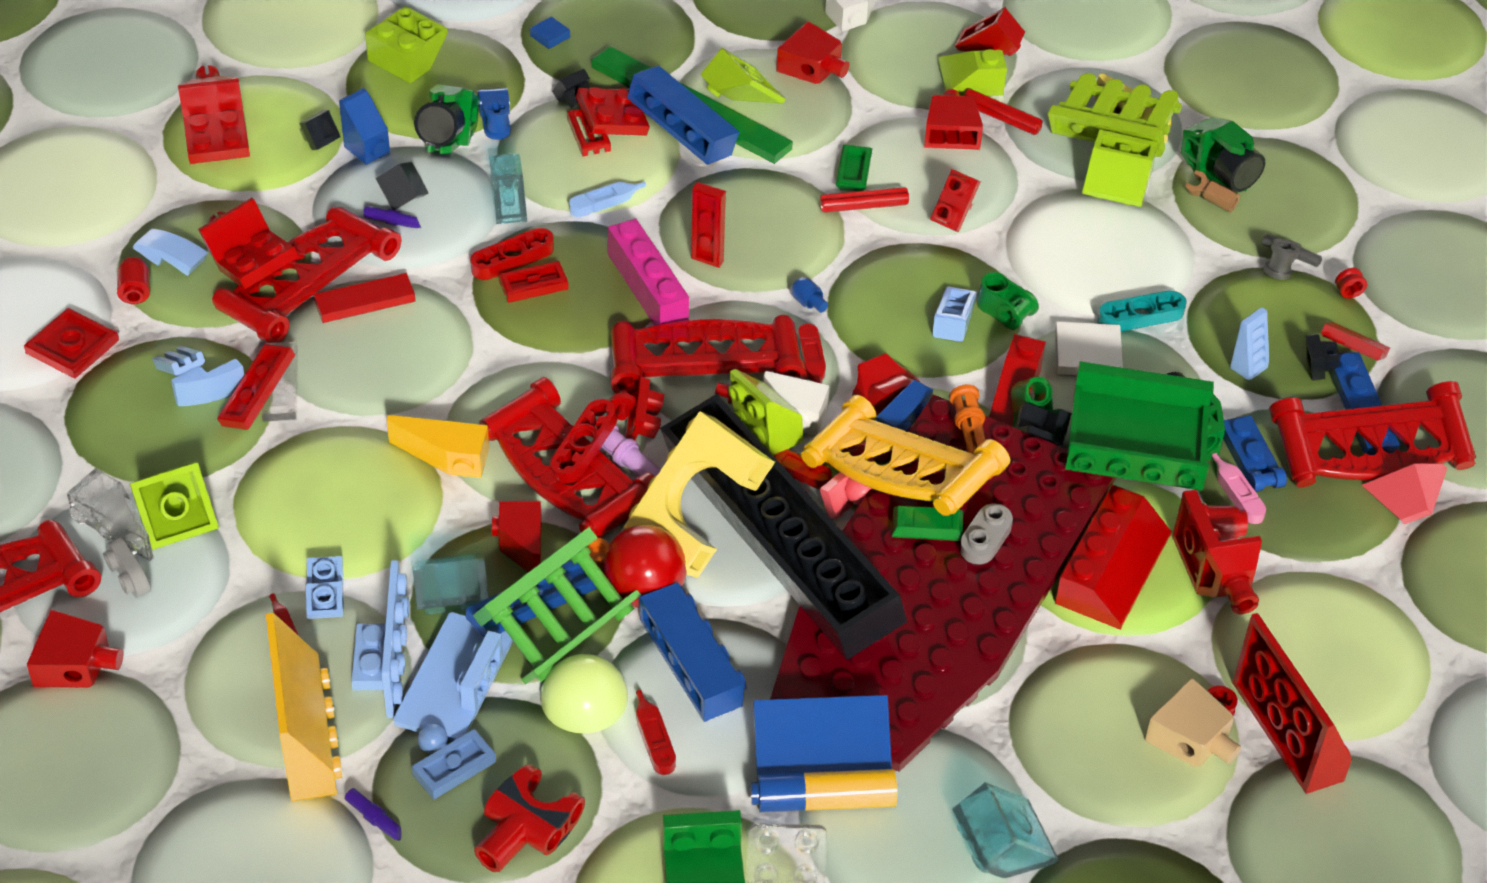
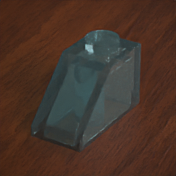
[489,154,527,224]

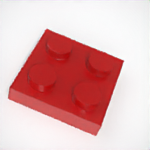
[576,87,650,136]

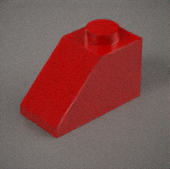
[954,7,1025,56]
[492,501,542,573]

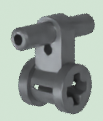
[1262,234,1322,280]

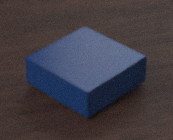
[530,17,570,49]

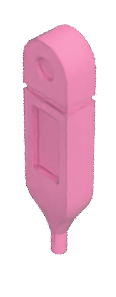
[1212,453,1266,524]

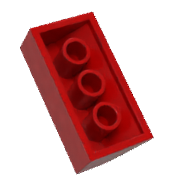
[1055,484,1172,630]

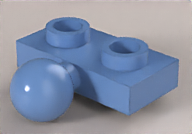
[412,724,496,800]

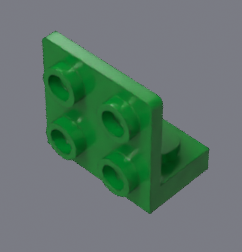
[663,810,745,883]

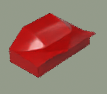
[852,353,921,416]

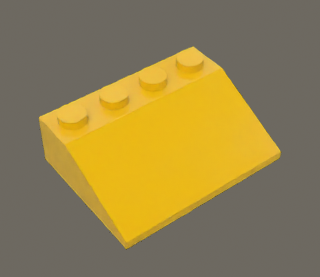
[266,613,342,802]

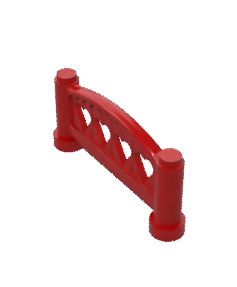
[212,207,402,345]
[610,315,807,395]
[479,377,655,538]
[1269,381,1476,487]
[0,520,101,612]

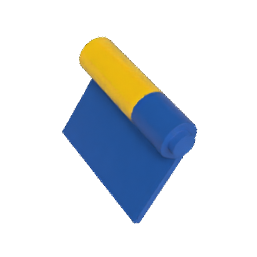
[750,695,897,812]

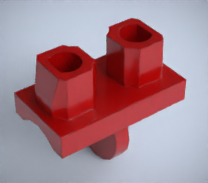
[930,169,981,232]
[609,377,664,441]

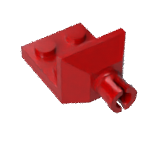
[178,65,250,164]
[198,198,299,289]
[1172,490,1262,615]

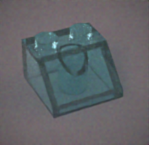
[411,553,489,614]
[952,782,1059,878]

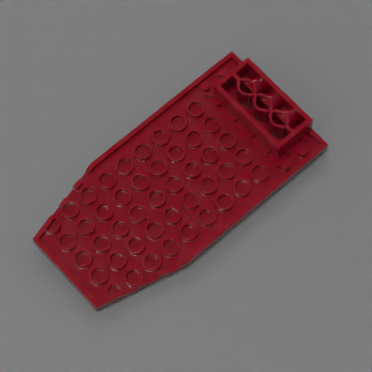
[770,394,1116,772]

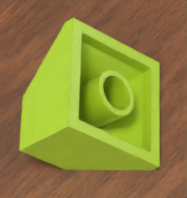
[700,48,786,104]
[938,49,1007,96]
[129,462,219,550]

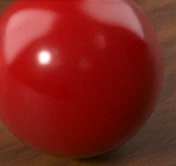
[603,525,687,608]

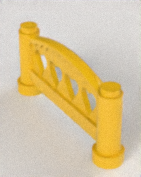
[801,395,1010,516]

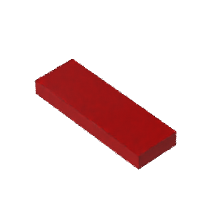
[691,182,726,268]
[314,273,416,323]
[217,344,295,430]

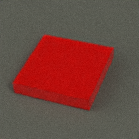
[24,308,119,379]

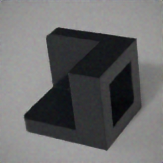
[375,162,429,210]
[1015,403,1072,446]

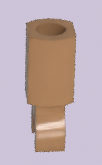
[1185,170,1240,213]

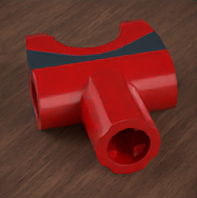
[474,764,585,872]

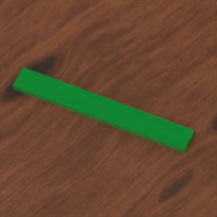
[592,46,793,164]

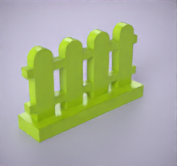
[1048,73,1182,157]

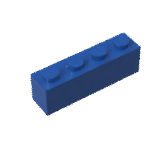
[627,66,739,165]
[639,582,747,722]

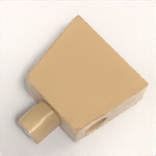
[1145,678,1241,767]

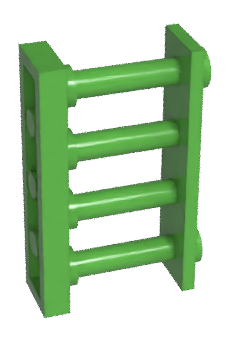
[473,527,641,685]

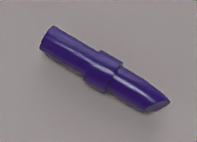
[363,205,421,228]
[344,788,402,841]

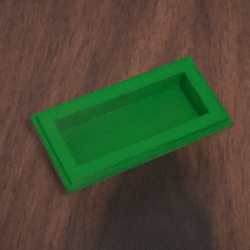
[836,144,873,191]
[892,506,963,541]

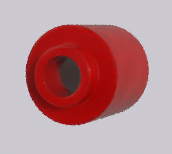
[117,257,150,304]
[1207,505,1248,540]

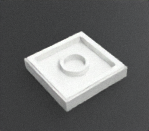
[1055,321,1123,375]

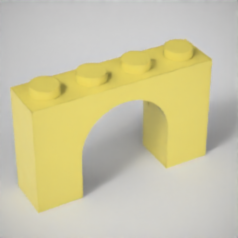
[624,411,775,578]

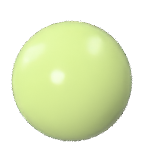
[540,654,628,733]

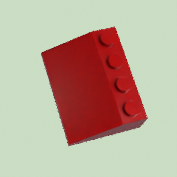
[1232,613,1352,794]

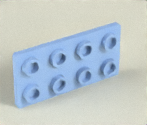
[352,560,409,718]
[393,612,513,742]

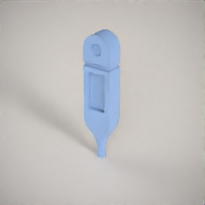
[569,182,646,217]

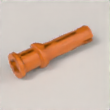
[949,384,994,480]

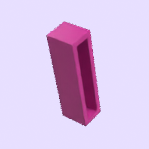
[608,218,689,325]

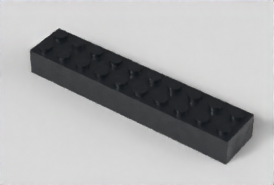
[660,394,907,660]

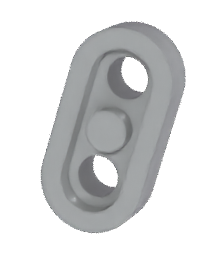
[960,504,1013,564]
[103,537,151,598]

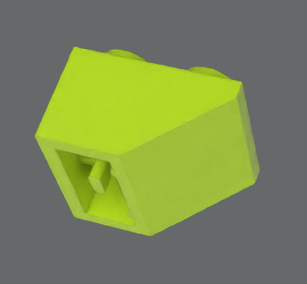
[365,6,448,84]
[1082,129,1158,207]
[729,369,804,455]

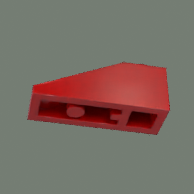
[989,334,1046,427]

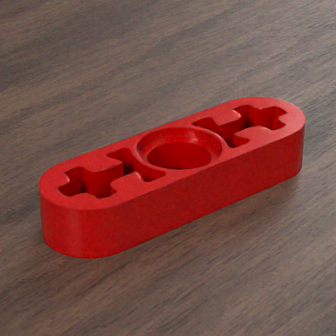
[470,228,554,280]
[550,399,617,484]

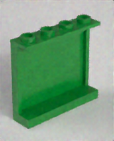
[1065,361,1214,491]

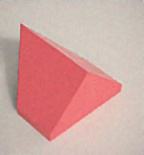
[1362,464,1447,524]

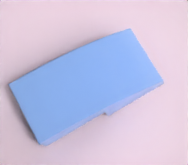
[133,229,208,276]
[171,359,244,406]
[306,556,344,619]

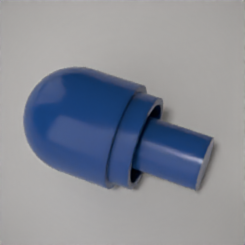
[791,277,828,313]

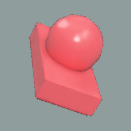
[820,452,874,519]

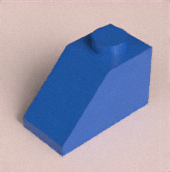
[339,88,390,165]

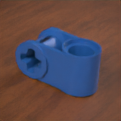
[478,88,511,140]

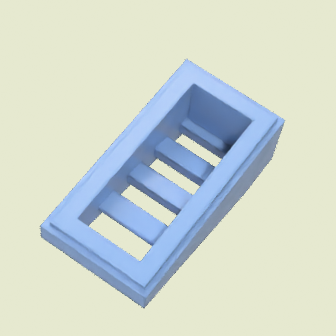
[933,287,977,342]
[1230,308,1269,380]

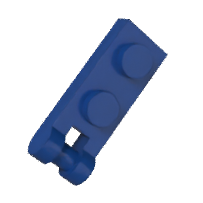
[1223,415,1287,492]

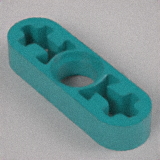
[1097,291,1187,331]

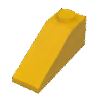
[387,415,489,478]

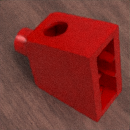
[776,21,850,84]
[924,89,983,150]
[27,610,123,688]

